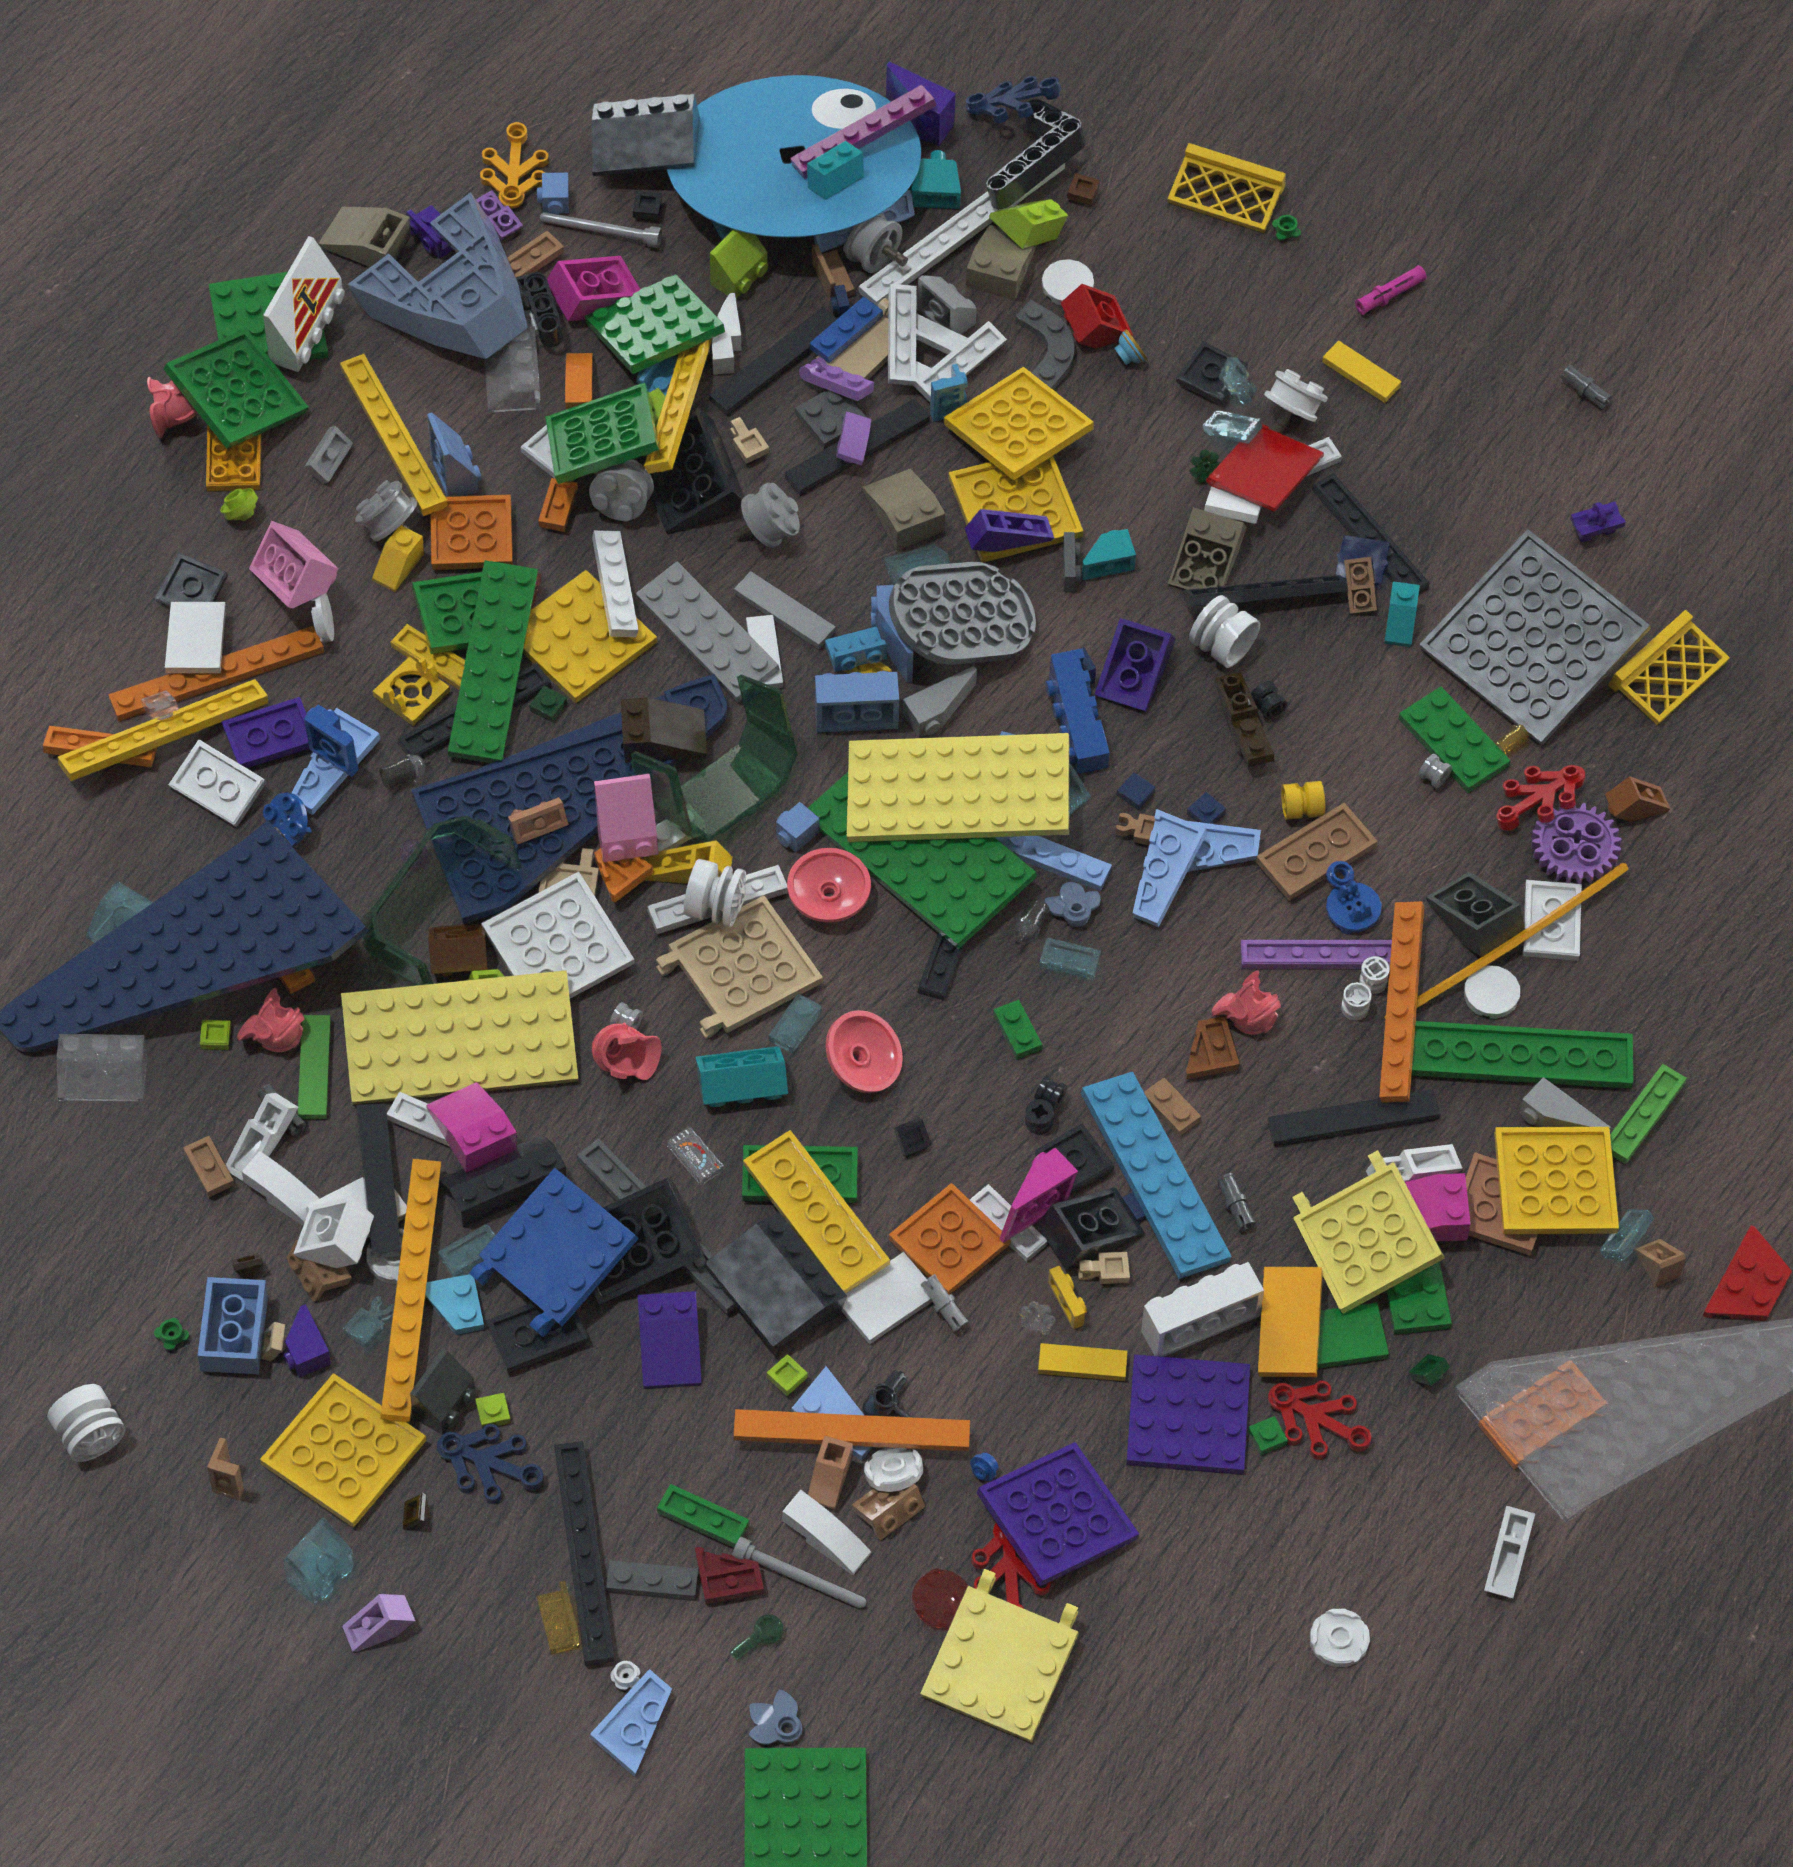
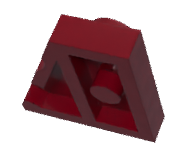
[695,1547,764,1604]

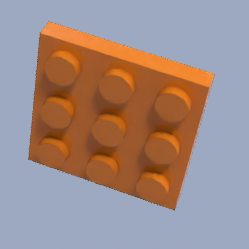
[431,495,513,570]
[889,1183,1011,1295]

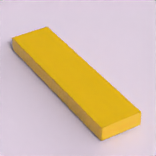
[390,624,465,690]

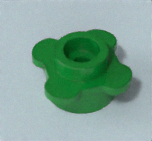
[1272,215,1301,241]
[154,1318,189,1351]

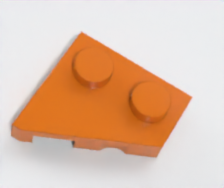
[594,848,653,903]

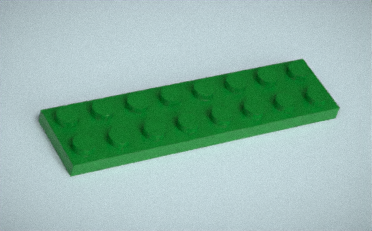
[448,560,538,763]
[1411,1021,1633,1089]

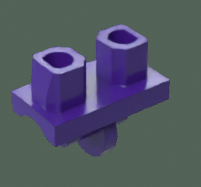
[1570,502,1626,542]

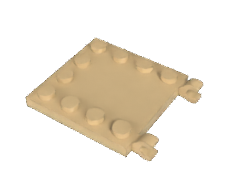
[656,895,823,1039]

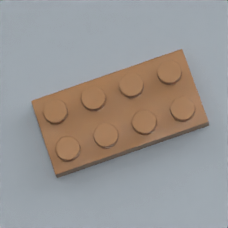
[1256,803,1378,901]

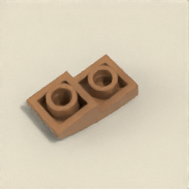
[1344,557,1377,614]

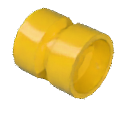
[1281,781,1325,820]

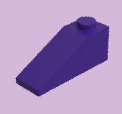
[965,509,1054,552]

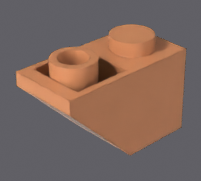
[808,1436,853,1510]

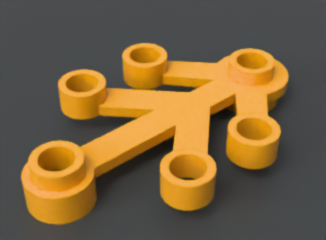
[480,122,549,208]

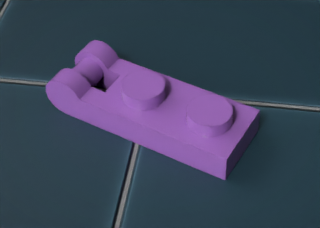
[799,357,874,401]

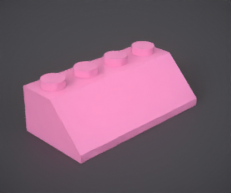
[249,521,338,609]

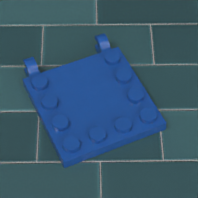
[469,1168,639,1337]

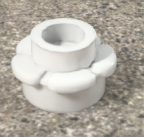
[611,1661,640,1690]

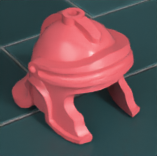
[147,377,198,439]
[1212,970,1281,1035]
[237,987,304,1052]
[592,1023,662,1080]

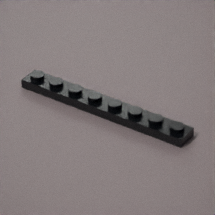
[554,1441,615,1666]

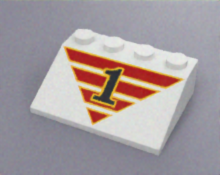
[263,236,345,372]

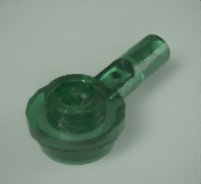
[730,1614,784,1660]

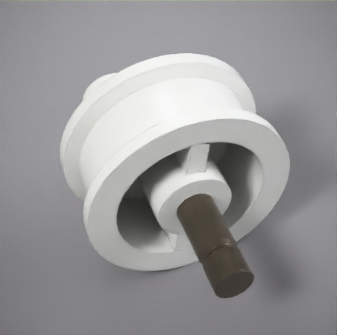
[1264,369,1328,434]

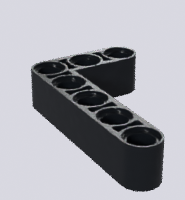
[986,99,1086,209]
[516,272,563,347]

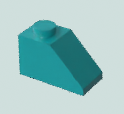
[1082,529,1136,580]
[1384,582,1420,647]

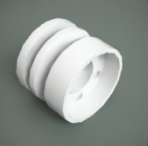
[1189,595,1261,668]
[684,859,746,927]
[47,1384,126,1462]

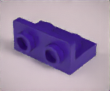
[406,205,454,259]

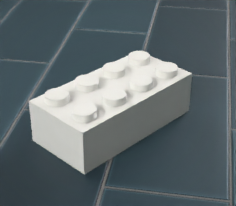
[1141,1262,1264,1357]

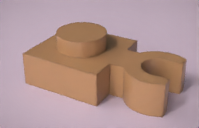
[1115,813,1155,845]

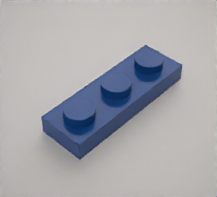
[810,297,883,363]

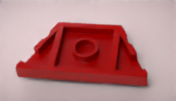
[1703,1225,1792,1321]

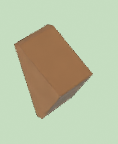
[1635,1239,1686,1287]

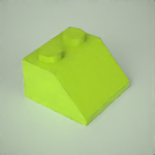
[989,199,1068,249]
[710,229,768,298]

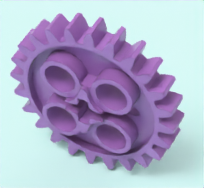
[1531,803,1621,884]

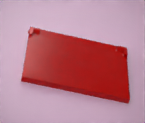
[1206,422,1324,512]

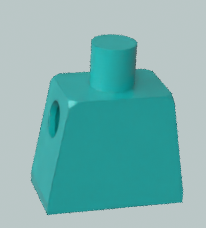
[911,150,961,209]

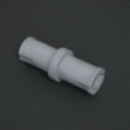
[920,1274,969,1332]

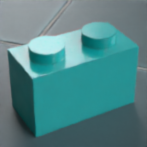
[807,141,864,200]

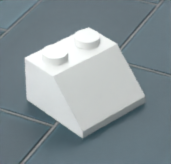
[293,1197,374,1268]

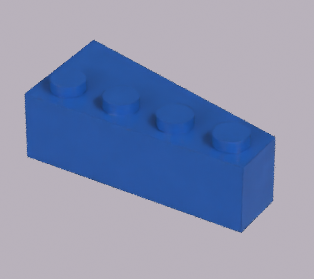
[1045,648,1110,774]

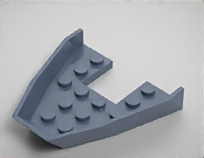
[348,192,528,359]

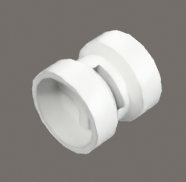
[1359,956,1389,994]
[1341,982,1372,1021]

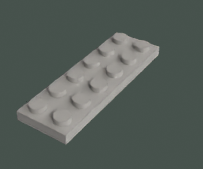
[636,561,780,702]

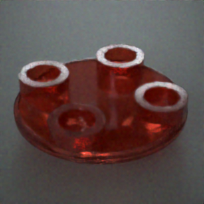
[912,1568,969,1628]

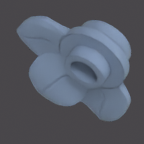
[1045,882,1101,927]
[749,1690,802,1745]

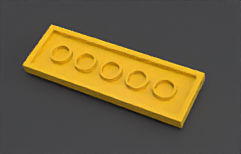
[743,1130,890,1293]

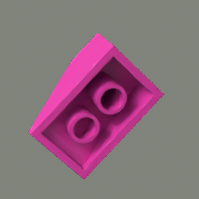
[547,256,641,321]
[426,1082,517,1173]
[1000,1148,1078,1243]
[1405,1173,1471,1241]

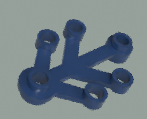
[965,76,1061,123]
[437,1424,544,1504]

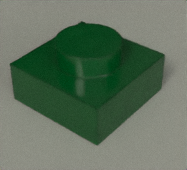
[529,686,567,723]
[1408,1354,1450,1385]

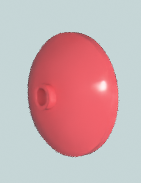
[787,848,871,923]
[826,1010,903,1093]

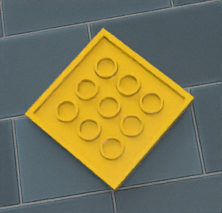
[944,367,1094,480]
[948,456,1083,563]
[523,570,657,704]
[1494,1127,1619,1234]
[260,1373,426,1528]

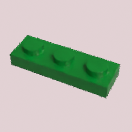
[657,1484,750,1548]

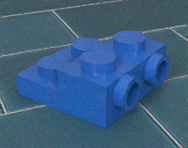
[304,704,359,777]

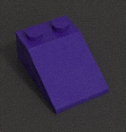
[886,61,956,146]
[1094,618,1176,711]
[638,1291,702,1389]

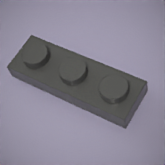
[606,1560,699,1601]

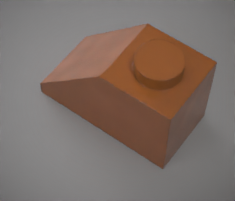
[1605,776,1670,822]

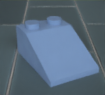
[427,413,482,497]
[871,585,913,683]

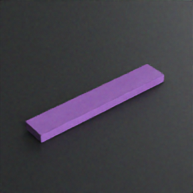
[1240,940,1392,969]

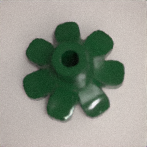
[1190,450,1220,483]

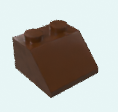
[428,923,487,977]

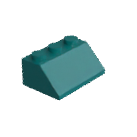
[695,1046,788,1107]

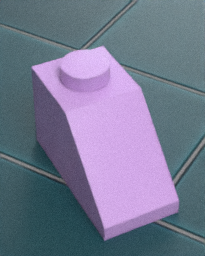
[342,1594,415,1652]

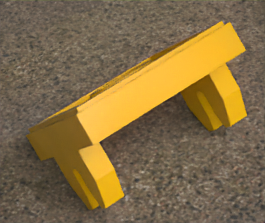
[373,656,450,726]

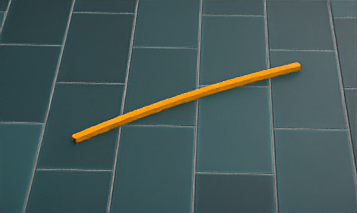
[1384,863,1629,1019]

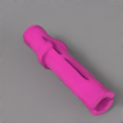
[1355,265,1427,315]

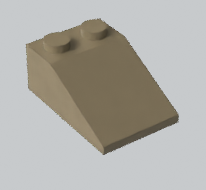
[966,225,1037,300]
[862,469,945,550]

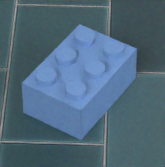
[815,671,899,733]
[198,1277,268,1374]

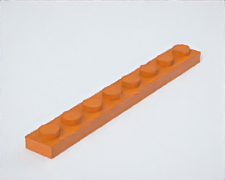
[108,626,324,722]
[1379,901,1424,1102]

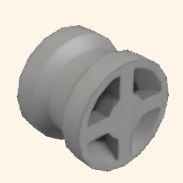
[1418,754,1452,788]
[610,1002,643,1030]

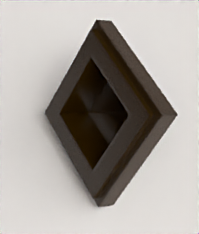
[231,1253,263,1280]
[403,1493,430,1530]

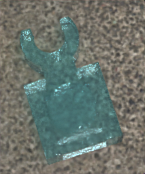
[1219,357,1257,403]
[343,1296,394,1349]

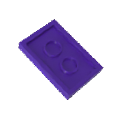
[222,697,310,768]

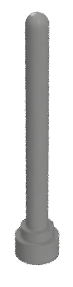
[540,212,663,248]
[732,1537,866,1608]

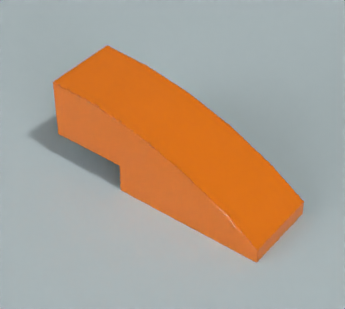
[565,353,593,409]

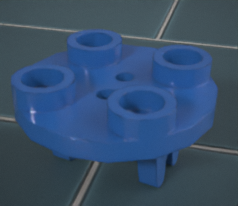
[263,792,312,847]
[1326,881,1382,934]

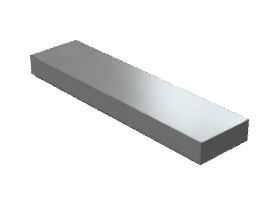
[734,571,836,649]

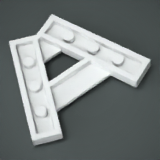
[888,284,1007,402]

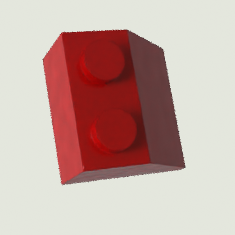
[1060,284,1133,349]

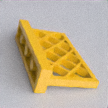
[1167,143,1286,233]
[1608,610,1730,725]

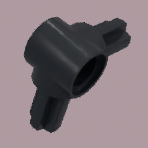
[862,1370,913,1418]

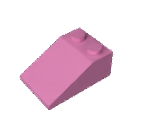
[594,774,658,862]

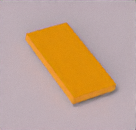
[206,425,261,491]
[1258,1267,1323,1377]

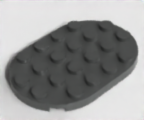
[889,562,1036,665]

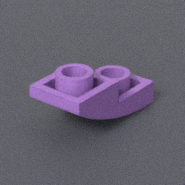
[476,190,523,240]
[836,411,871,465]

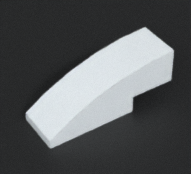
[712,293,741,375]
[225,1093,298,1181]
[1366,1144,1462,1182]
[242,1151,319,1226]
[783,1490,871,1575]
[1484,1506,1535,1599]

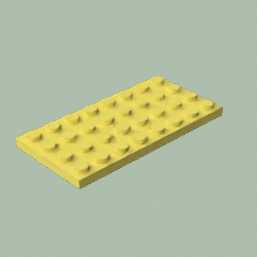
[847,733,1069,842]
[341,970,578,1105]

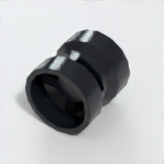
[1251,681,1288,719]

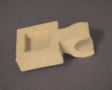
[730,417,769,464]
[1077,1252,1130,1284]

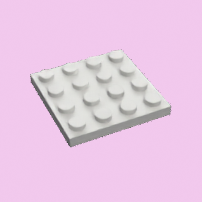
[481,872,635,998]

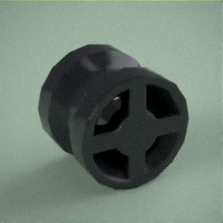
[1034,1075,1067,1110]
[1025,1099,1054,1135]

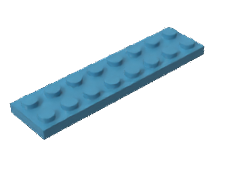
[1081,1072,1232,1279]

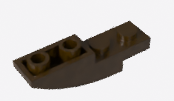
[1215,672,1274,767]

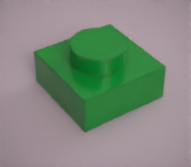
[1248,1416,1288,1456]

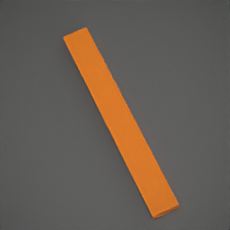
[734,1409,970,1451]

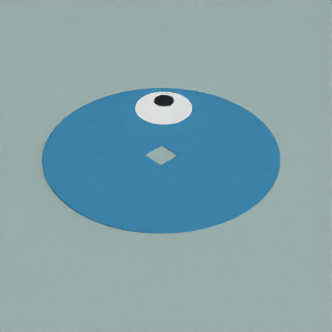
[667,75,921,237]

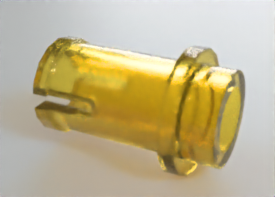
[1494,724,1529,755]

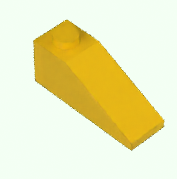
[644,840,732,884]

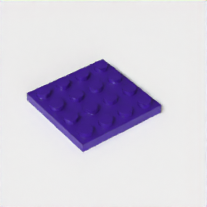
[1126,1354,1250,1475]
[976,1442,1139,1586]

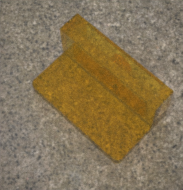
[537,1581,580,1654]

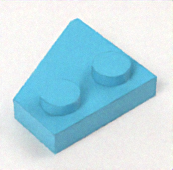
[425,1274,484,1335]

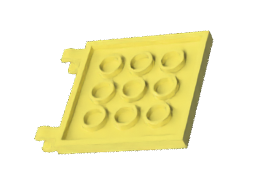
[1293,1150,1445,1314]
[920,1569,1078,1743]

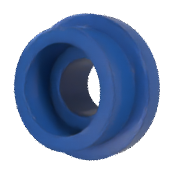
[1326,861,1354,888]
[970,1453,998,1481]

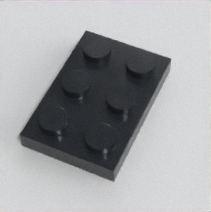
[486,1302,589,1374]

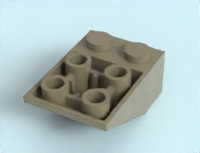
[318,207,411,267]
[1168,507,1247,590]

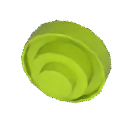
[220,488,258,521]

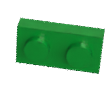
[993,1000,1042,1060]

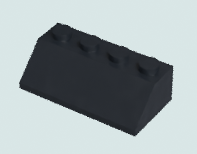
[439,1135,567,1227]

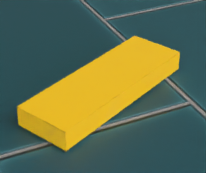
[1322,340,1401,403]
[1038,1343,1127,1381]

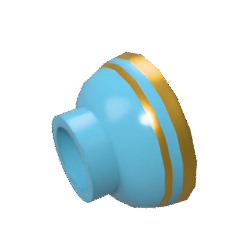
[1114,329,1148,365]

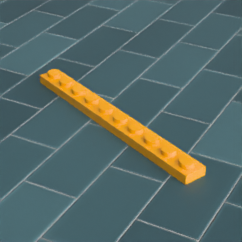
[380,1159,441,1422]

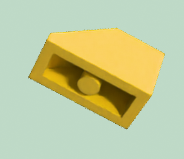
[372,525,424,592]

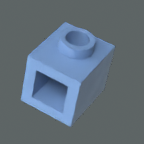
[537,173,569,214]
[776,802,819,852]

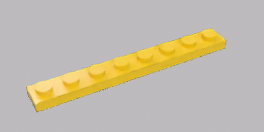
[644,338,713,474]
[340,354,448,516]
[58,679,268,781]

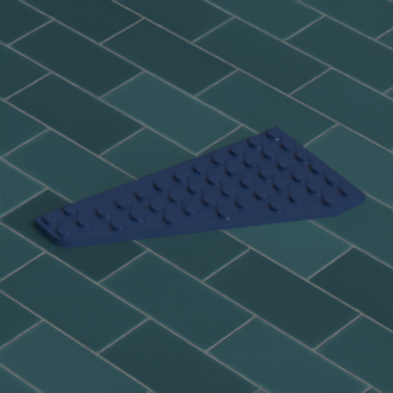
[412,674,728,924]
[0,820,369,1052]

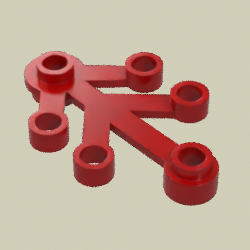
[1496,765,1586,830]
[1268,1381,1371,1460]
[971,1523,1051,1609]

